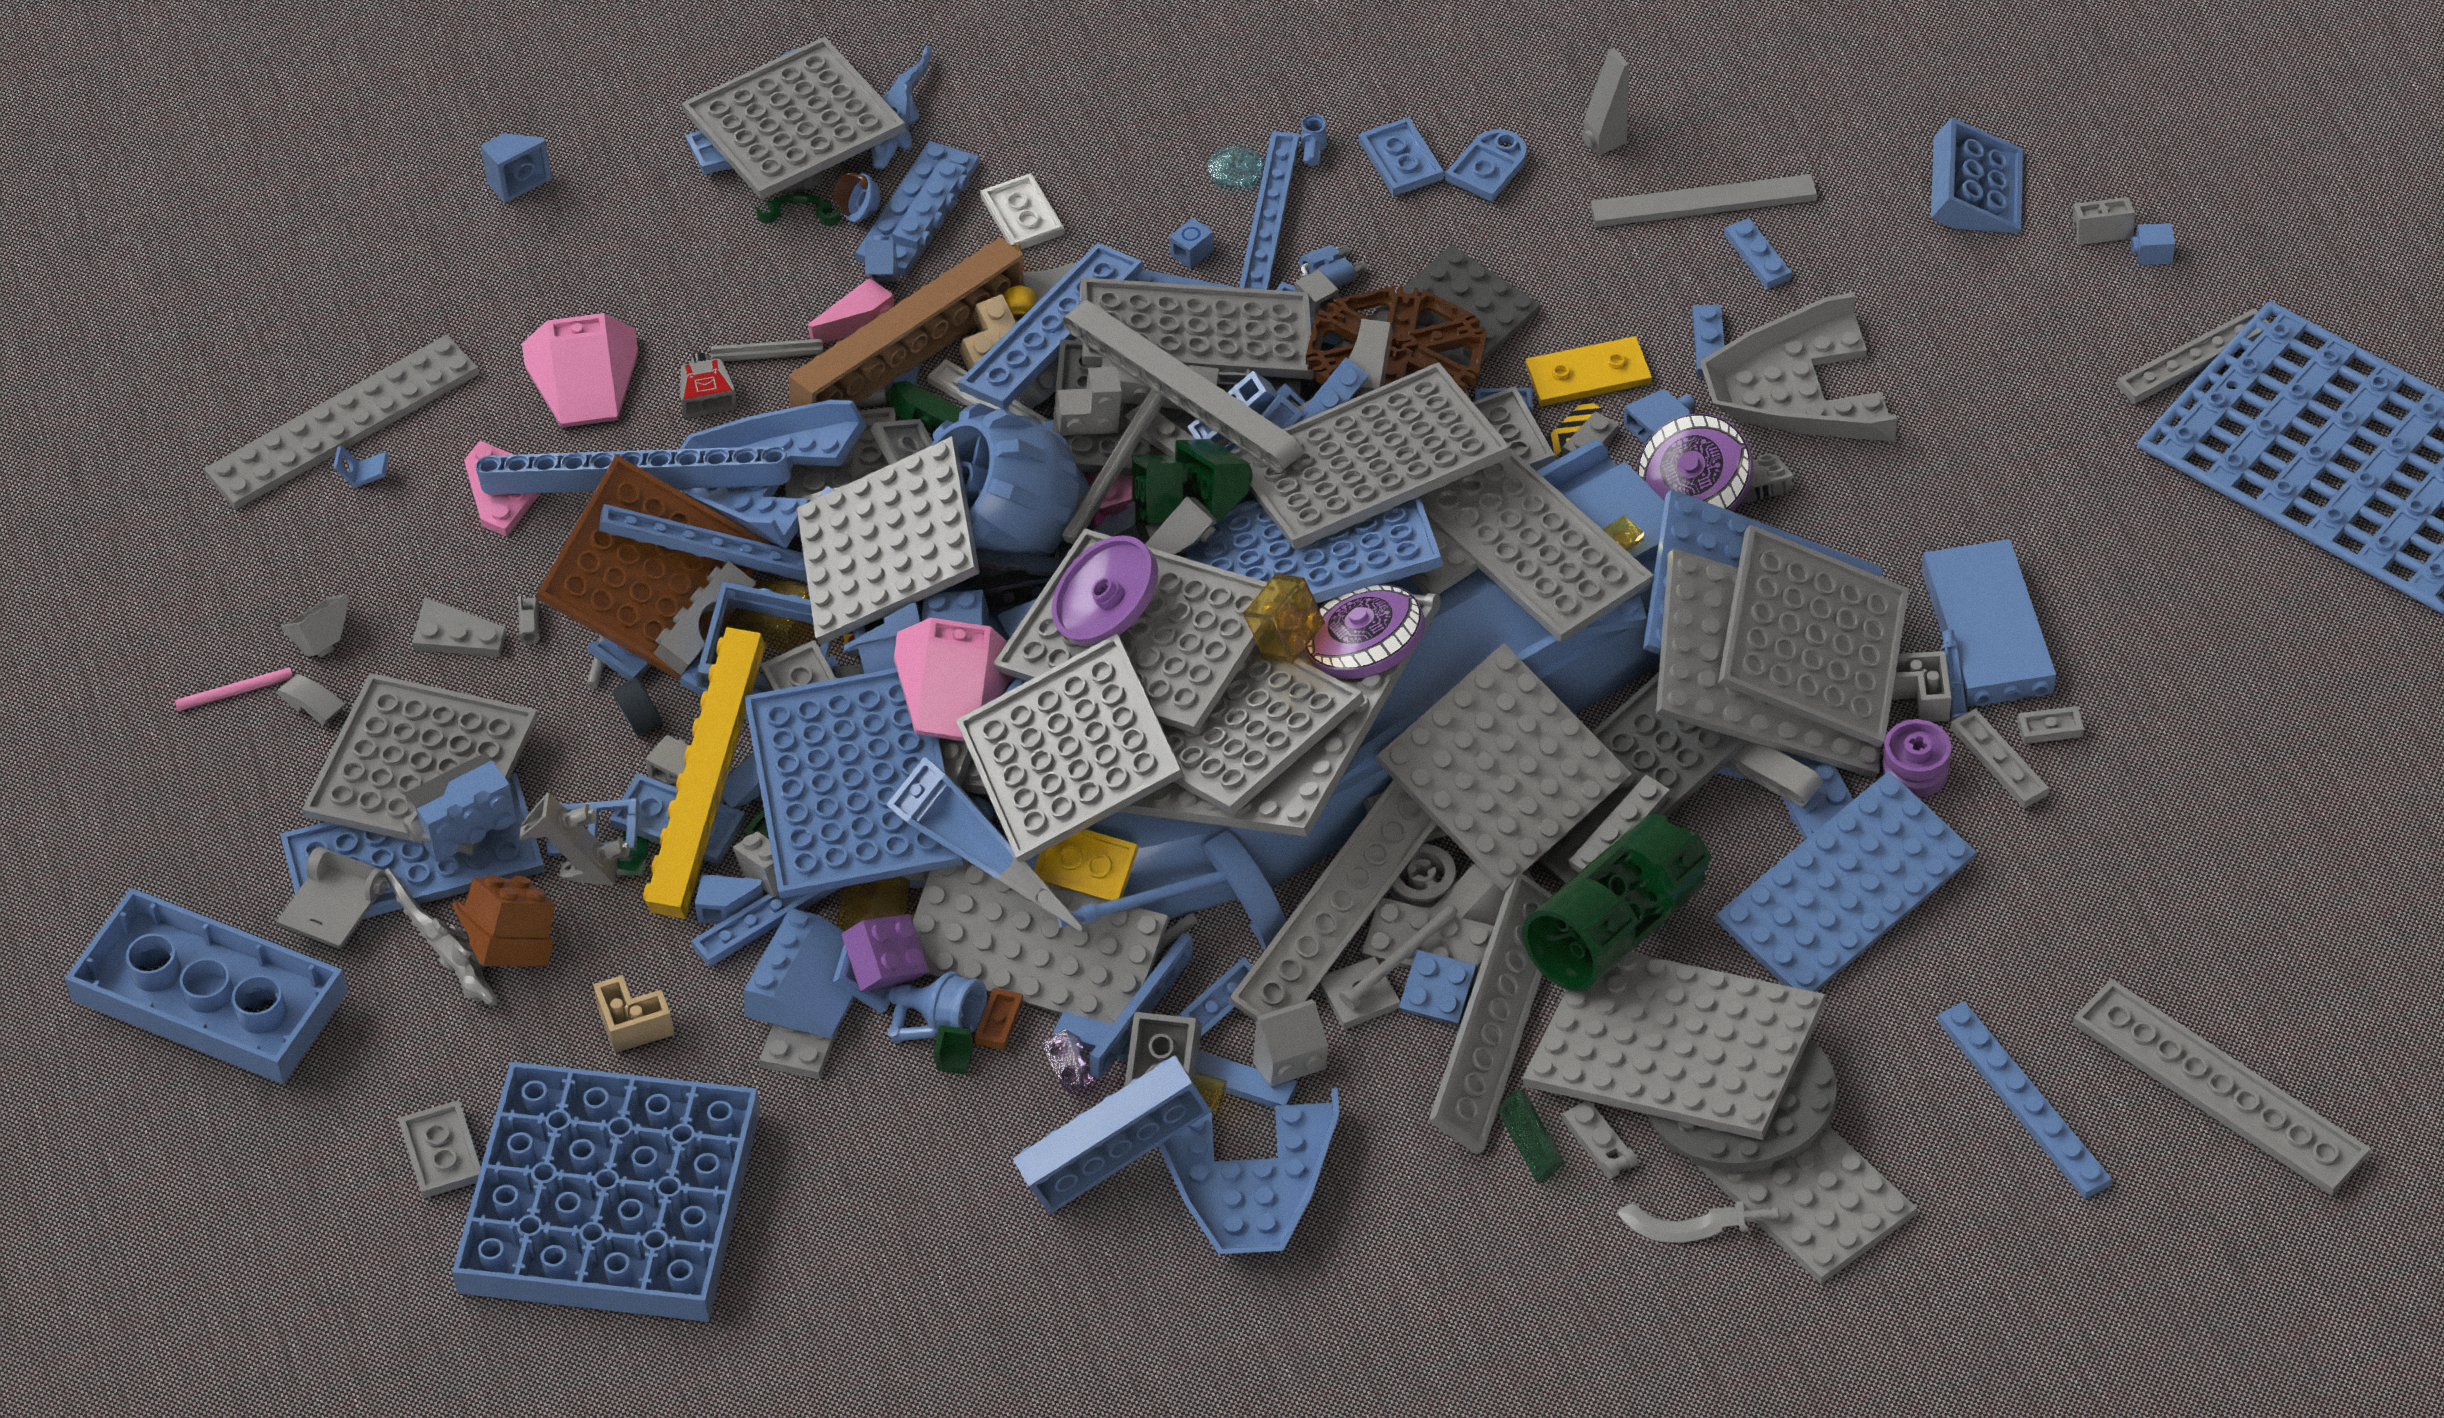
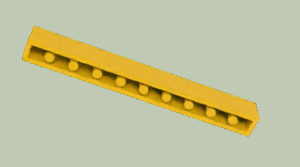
[643,627,766,919]

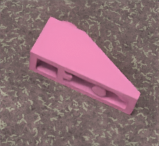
[808,278,894,344]

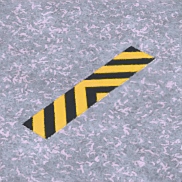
[1546,399,1603,457]

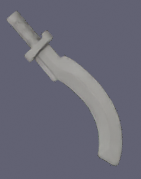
[1617,1201,1780,1243]

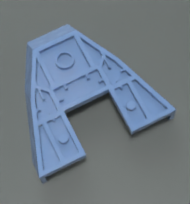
[679,400,867,548]
[1158,1088,1339,1254]

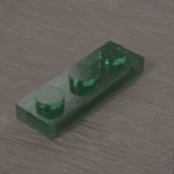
[1497,1089,1565,1183]

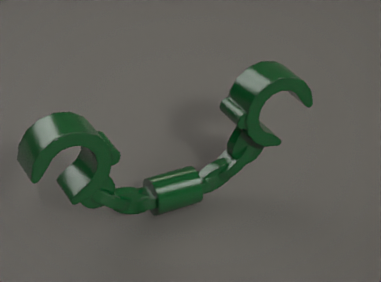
[756,192,841,226]

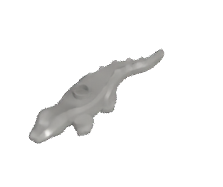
[384,867,497,1006]

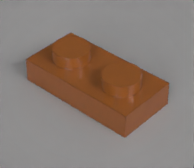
[975,988,1023,1051]

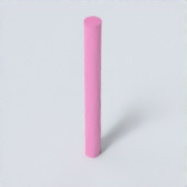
[174,667,293,711]

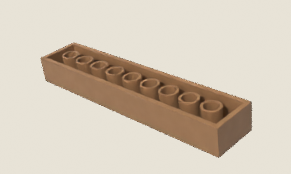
[789,237,1023,408]

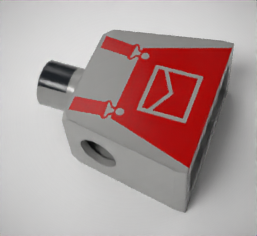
[680,353,737,419]

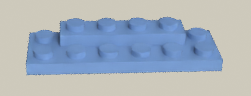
[855,141,980,276]

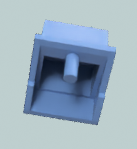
[843,602,923,674]

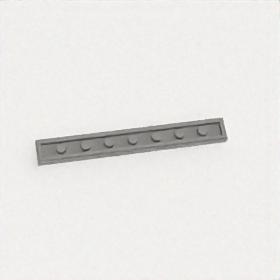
[1590,174,1817,228]

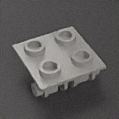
[1742,454,1794,504]

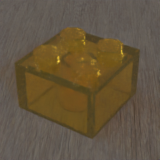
[1243,573,1325,664]

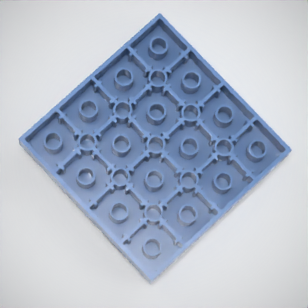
[452,1062,761,1322]

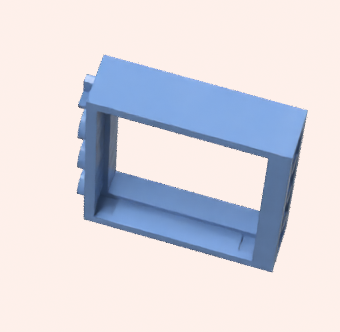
[697,581,833,694]

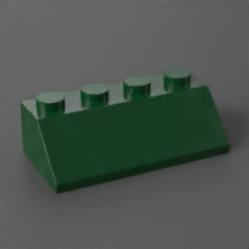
[1175,439,1253,523]

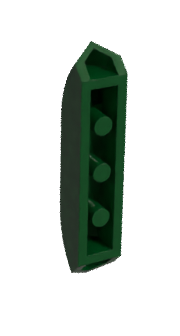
[885,381,963,433]

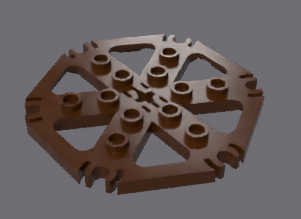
[1306,286,1487,399]

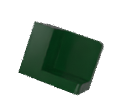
[933,1025,974,1075]

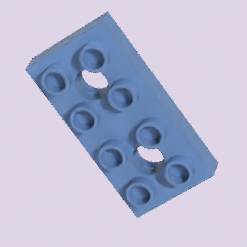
[65,888,348,1084]

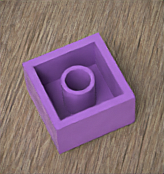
[841,914,929,992]

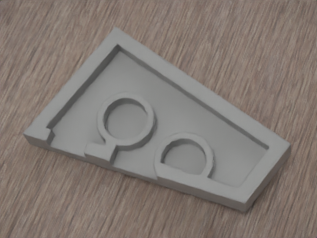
[412,598,506,657]

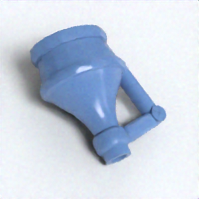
[887,971,987,1044]

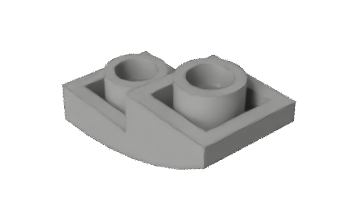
[277,674,345,726]

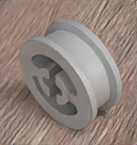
[1389,844,1456,910]

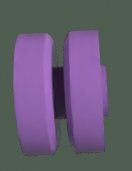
[1882,719,1952,798]

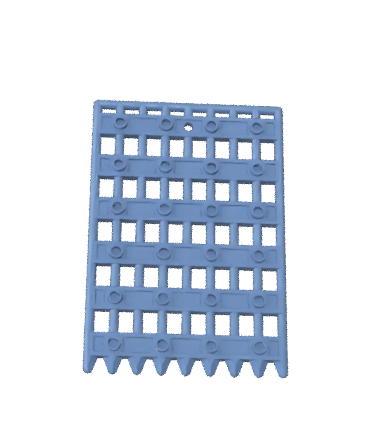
[2137,301,2444,614]

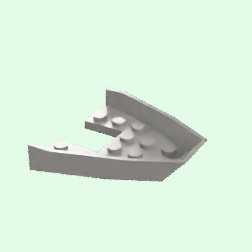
[1700,293,1897,442]

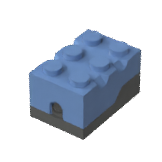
[403,752,517,862]

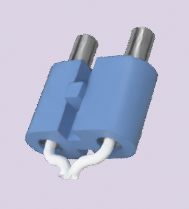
[1299,245,1367,287]

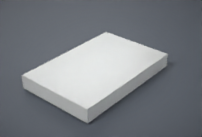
[980,173,1065,251]

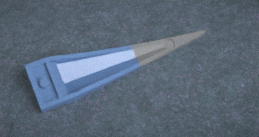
[886,757,1085,932]

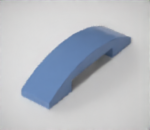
[1202,829,1287,951]

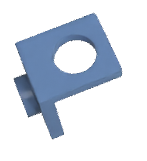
[333,446,389,488]

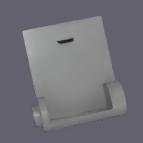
[276,846,388,949]

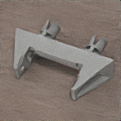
[519,793,630,885]

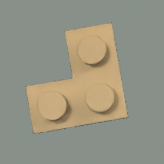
[959,294,1016,371]
[593,975,674,1053]

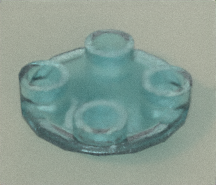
[1207,146,1263,188]

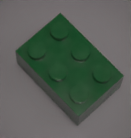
[1132,455,1187,523]

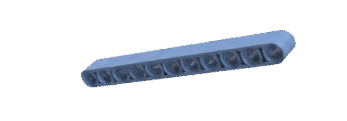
[476,446,791,494]

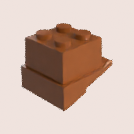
[452,875,555,967]

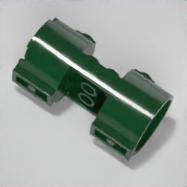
[1522,814,1712,991]

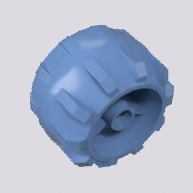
[930,403,1080,557]

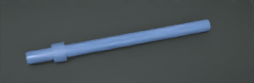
[1057,871,1228,928]

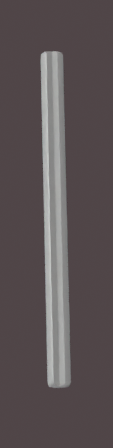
[1062,388,1166,544]

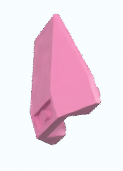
[522,313,638,428]
[894,618,1013,741]

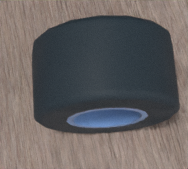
[612,678,663,737]

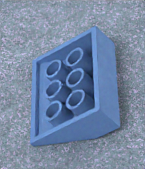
[1931,117,2023,233]
[744,908,855,1039]

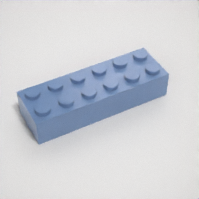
[1012,1055,1212,1214]

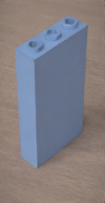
[1922,539,2056,707]

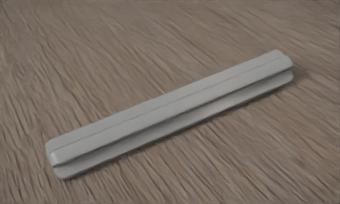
[711,339,824,362]

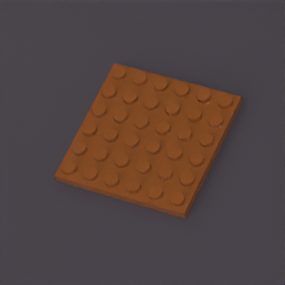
[535,455,769,681]

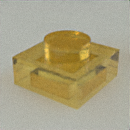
[1602,515,1644,551]
[1193,1072,1227,1113]

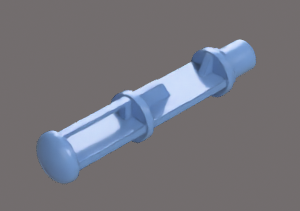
[1941,630,1967,721]

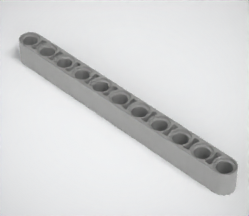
[1062,300,1303,473]

